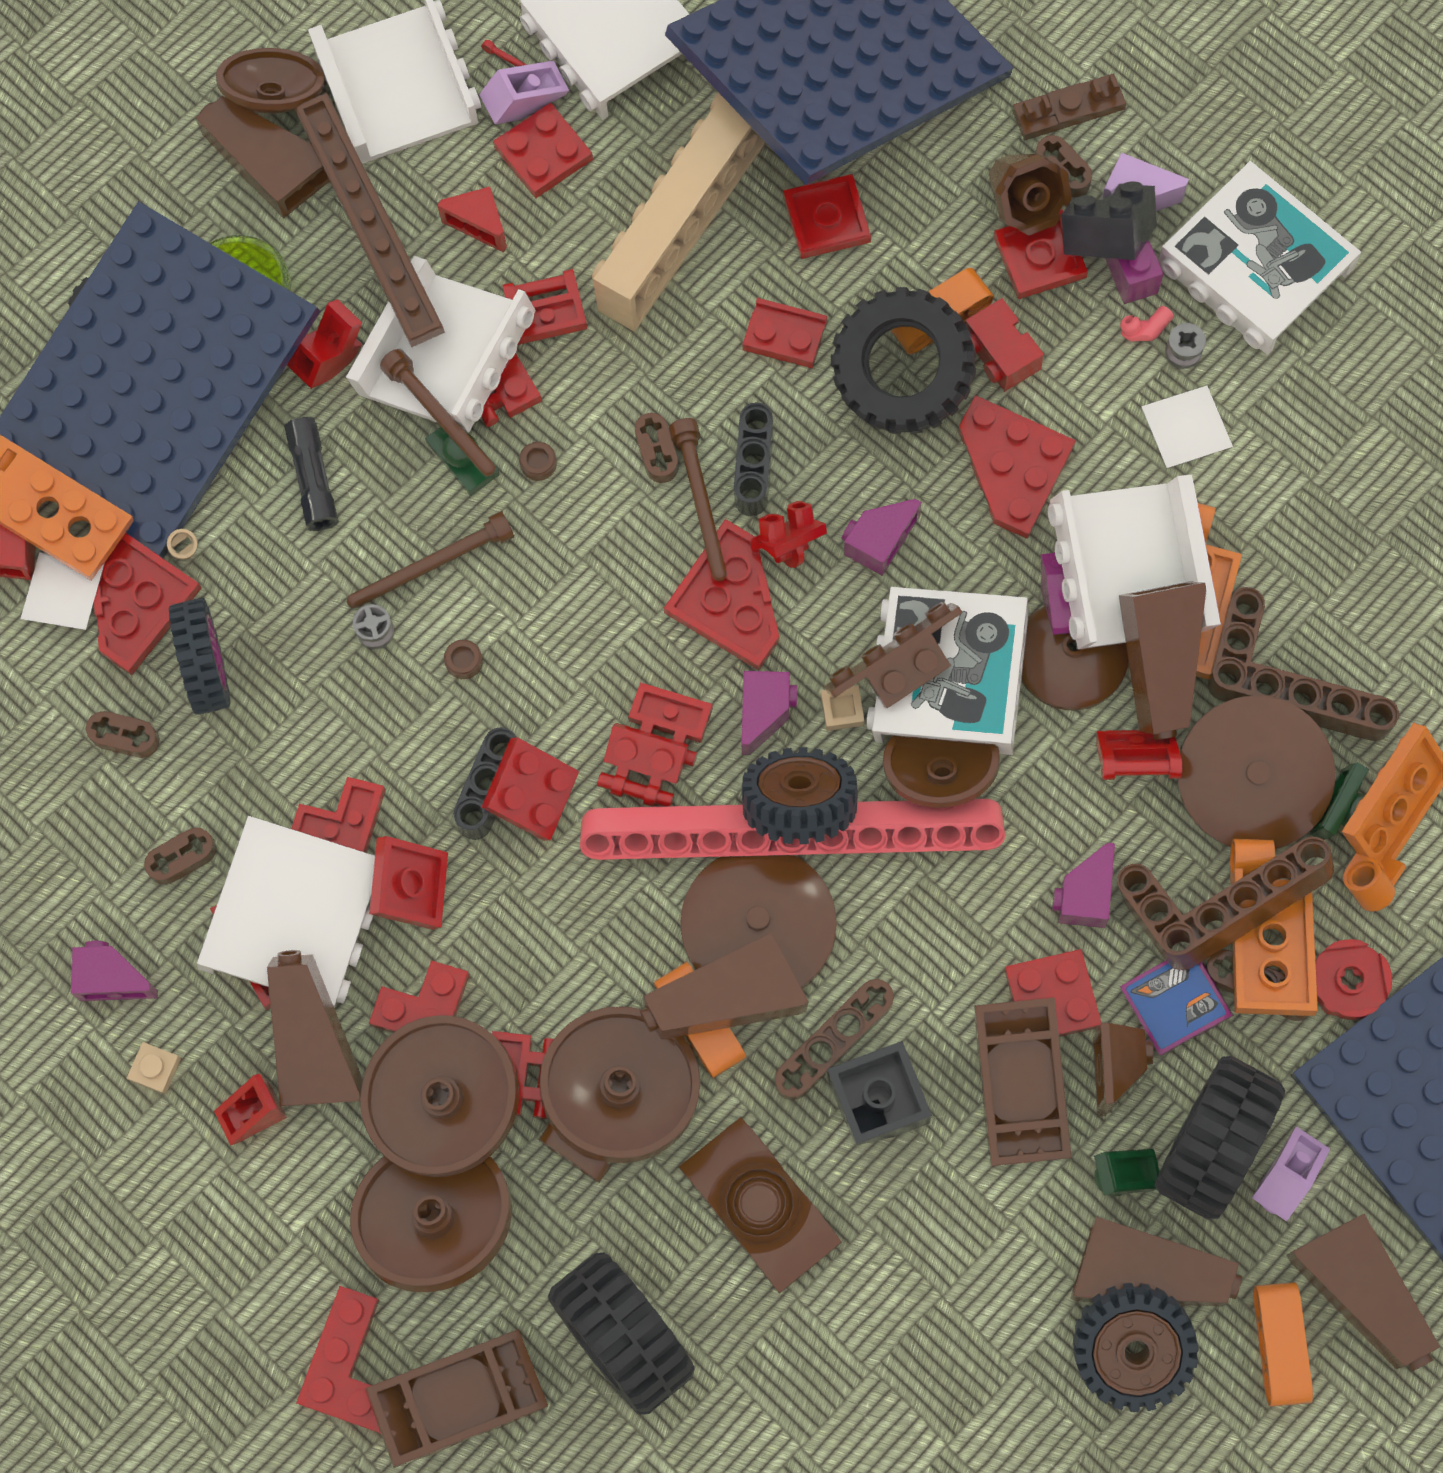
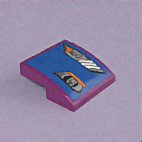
[1120,961,1234,1055]

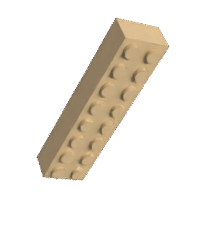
[592,92,766,332]

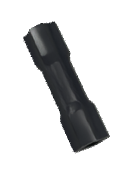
[284,417,339,531]

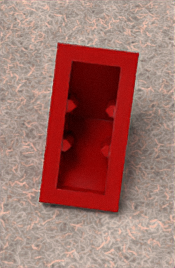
[437,186,507,253]
[214,1074,287,1146]

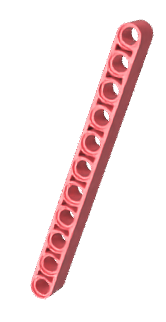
[580,799,1005,860]

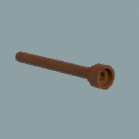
[380,349,496,476]
[669,418,727,581]
[347,511,515,608]

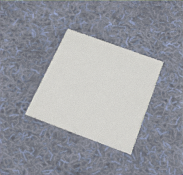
[1142,386,1233,468]
[21,552,104,630]

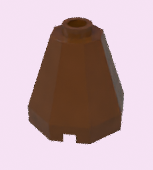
[989,154,1072,235]

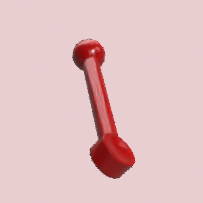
[481,39,527,67]

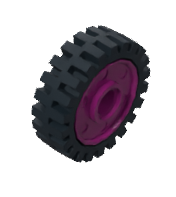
[169,598,231,715]

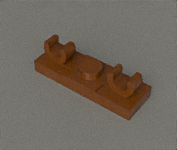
[1012,73,1126,141]

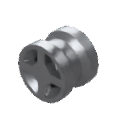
[1165,323,1206,369]
[353,604,394,649]

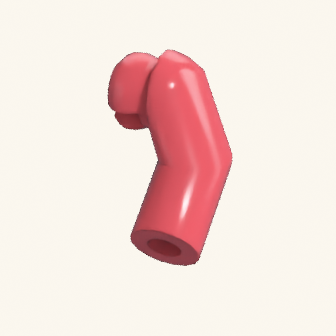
[1120,306,1174,342]

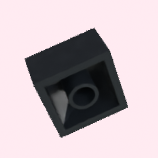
[1061,181,1157,260]
[827,1041,932,1145]

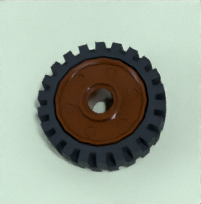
[742,747,858,844]
[1073,1283,1199,1412]

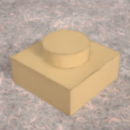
[821,685,865,731]
[126,1042,182,1095]

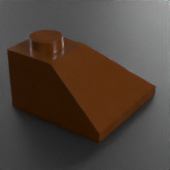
[1093,1023,1153,1117]

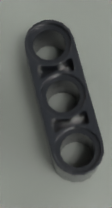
[734,402,773,516]
[453,727,516,840]

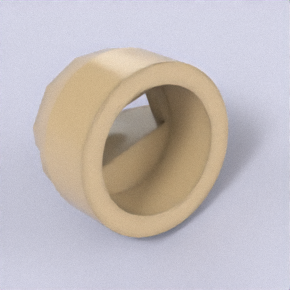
[167,529,198,560]

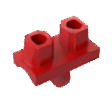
[750,501,827,568]

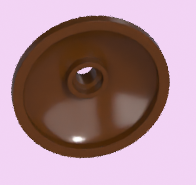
[216,48,325,114]
[1021,606,1129,711]
[883,735,1000,808]

